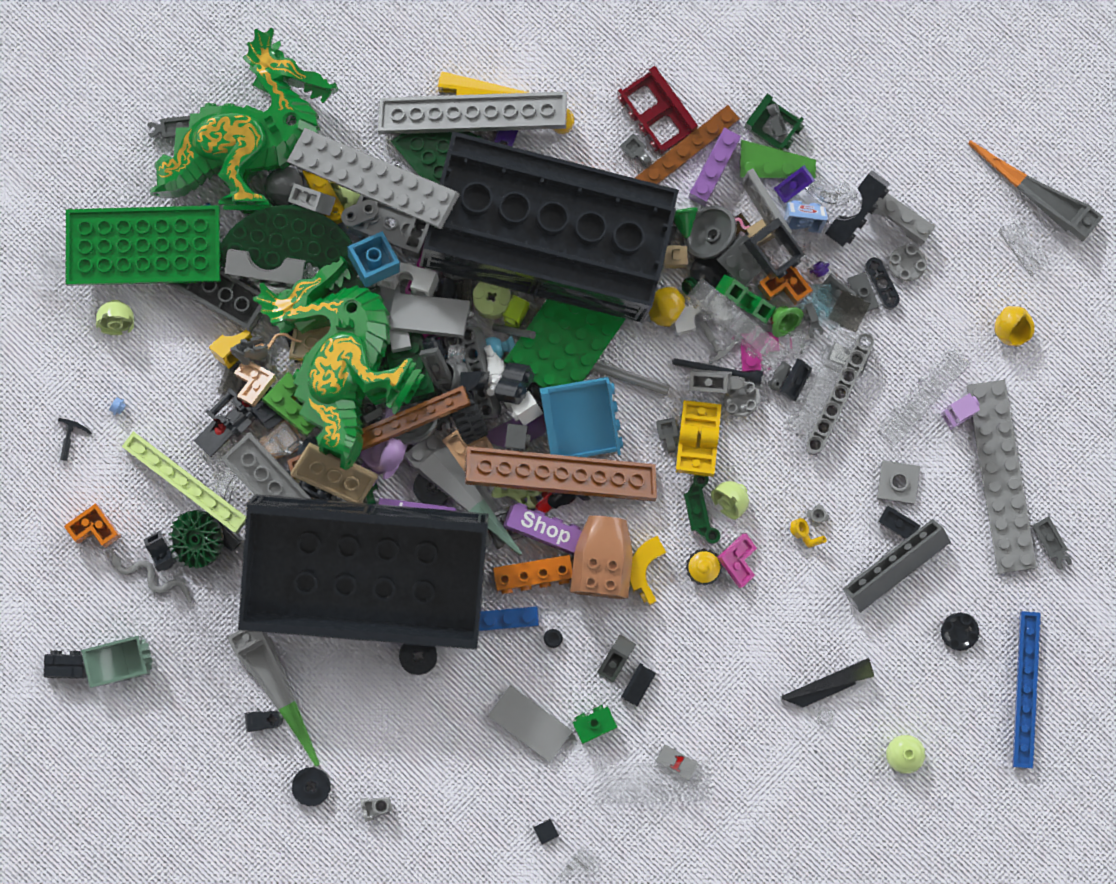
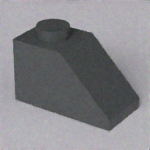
[597,634,636,682]

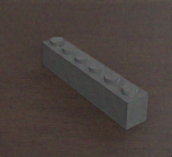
[842,519,951,613]

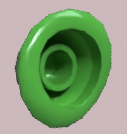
[770,306,803,338]

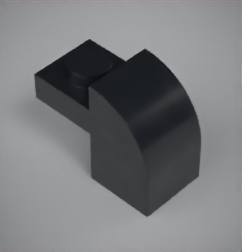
[144,530,177,573]

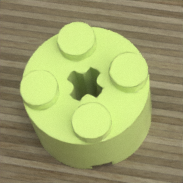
[472,282,511,320]

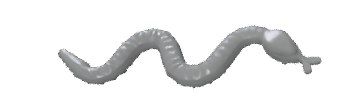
[107,548,192,603]

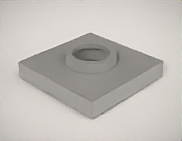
[877,460,920,504]

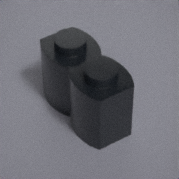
[494,362,534,405]

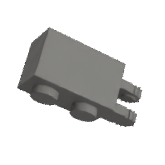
[689,369,746,393]

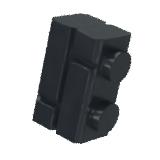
[43,650,86,679]

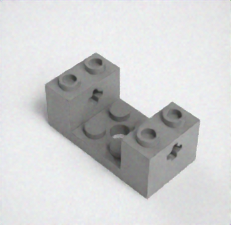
[348,195,429,260]

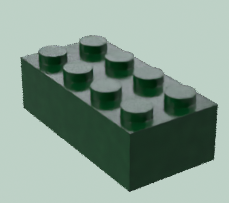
[386,332,438,406]

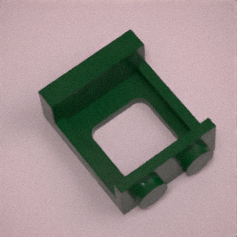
[744,93,804,150]

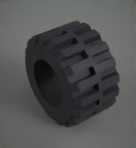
[451,391,488,444]

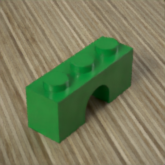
[714,274,776,324]

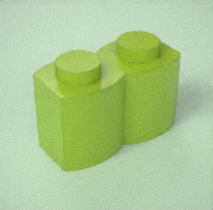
[502,295,530,328]

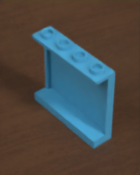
[540,377,623,457]

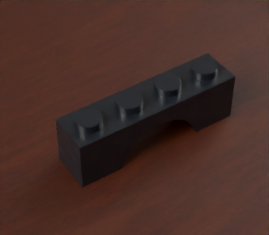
[824,170,890,247]

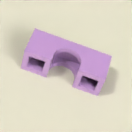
[941,393,980,430]

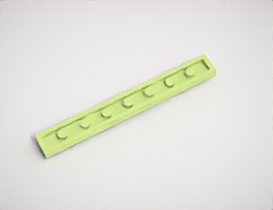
[122,431,246,534]

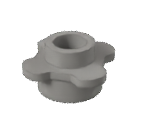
[806,504,829,527]

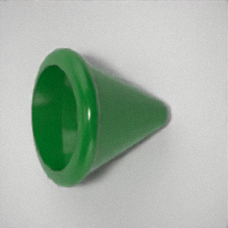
[673,207,698,238]

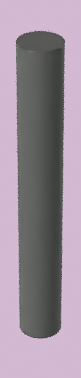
[492,324,536,339]

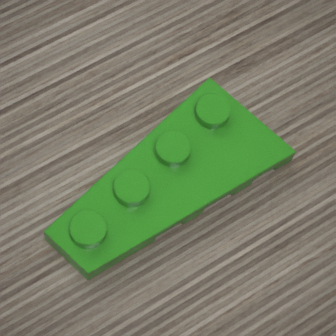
[740,139,816,179]

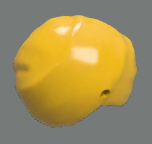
[648,287,685,327]
[994,306,1035,347]

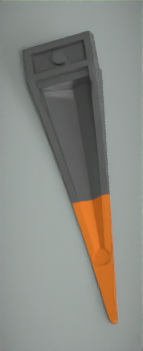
[968,140,1104,242]

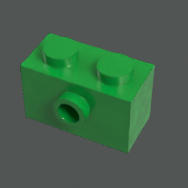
[572,705,618,744]

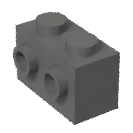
[505,424,531,451]

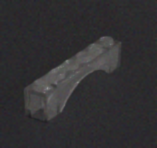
[205,422,303,503]

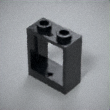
[744,218,805,280]

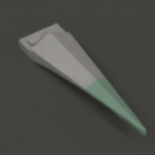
[403,433,522,556]

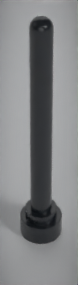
[672,358,763,386]

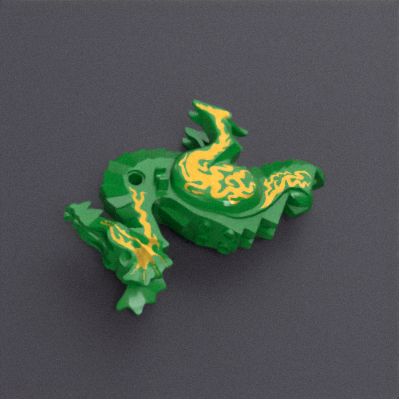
[150,27,339,214]
[253,256,425,470]

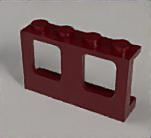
[617,65,698,155]

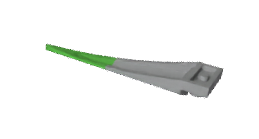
[227,630,319,766]

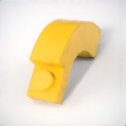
[630,536,666,606]

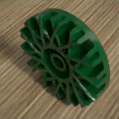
[168,510,224,569]

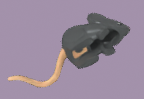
[230,333,302,365]

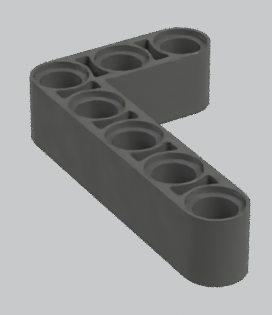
[436,327,501,419]

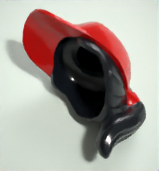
[536,491,591,513]

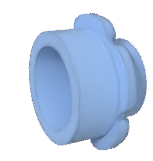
[109,397,126,415]

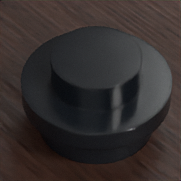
[543,629,563,648]

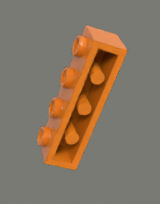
[493,555,572,595]

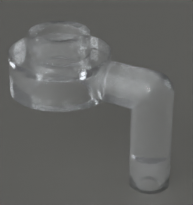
[444,344,465,364]

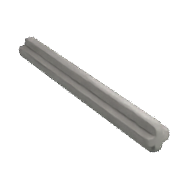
[592,361,670,395]

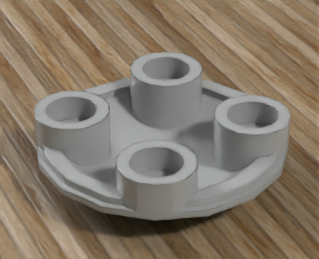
[889,244,927,282]
[723,382,761,417]

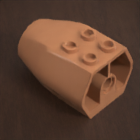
[570,516,632,599]

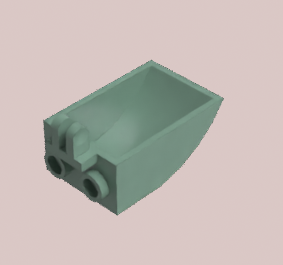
[81,635,153,688]

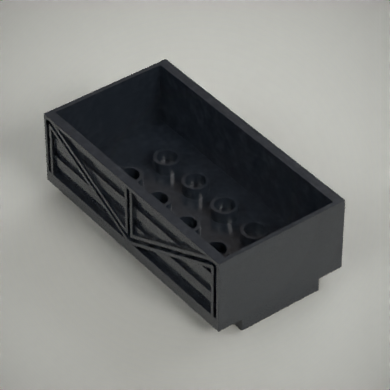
[420,131,679,323]
[238,494,489,650]

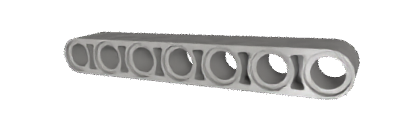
[806,333,874,455]

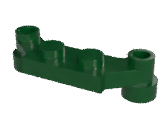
[683,475,721,544]

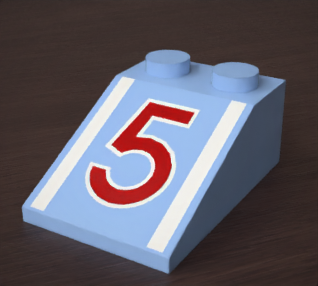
[784,200,828,233]

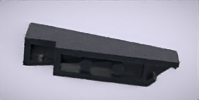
[780,658,875,708]

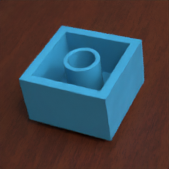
[348,231,400,288]

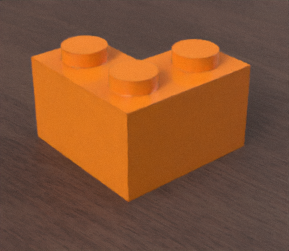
[757,266,813,306]
[64,503,122,548]

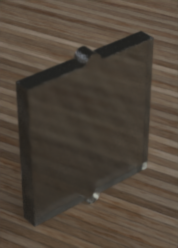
[828,289,871,333]

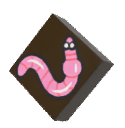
[734,213,751,236]

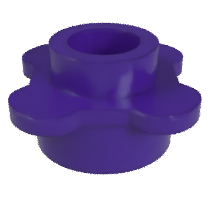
[809,261,830,278]

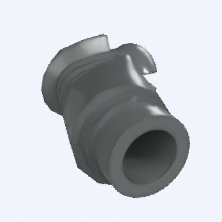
[768,360,792,391]

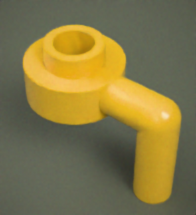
[790,518,827,548]

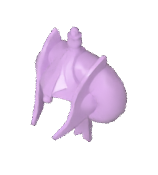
[360,405,409,486]

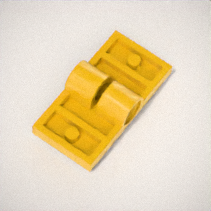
[675,400,722,477]

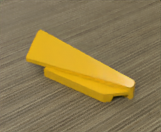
[438,72,529,95]

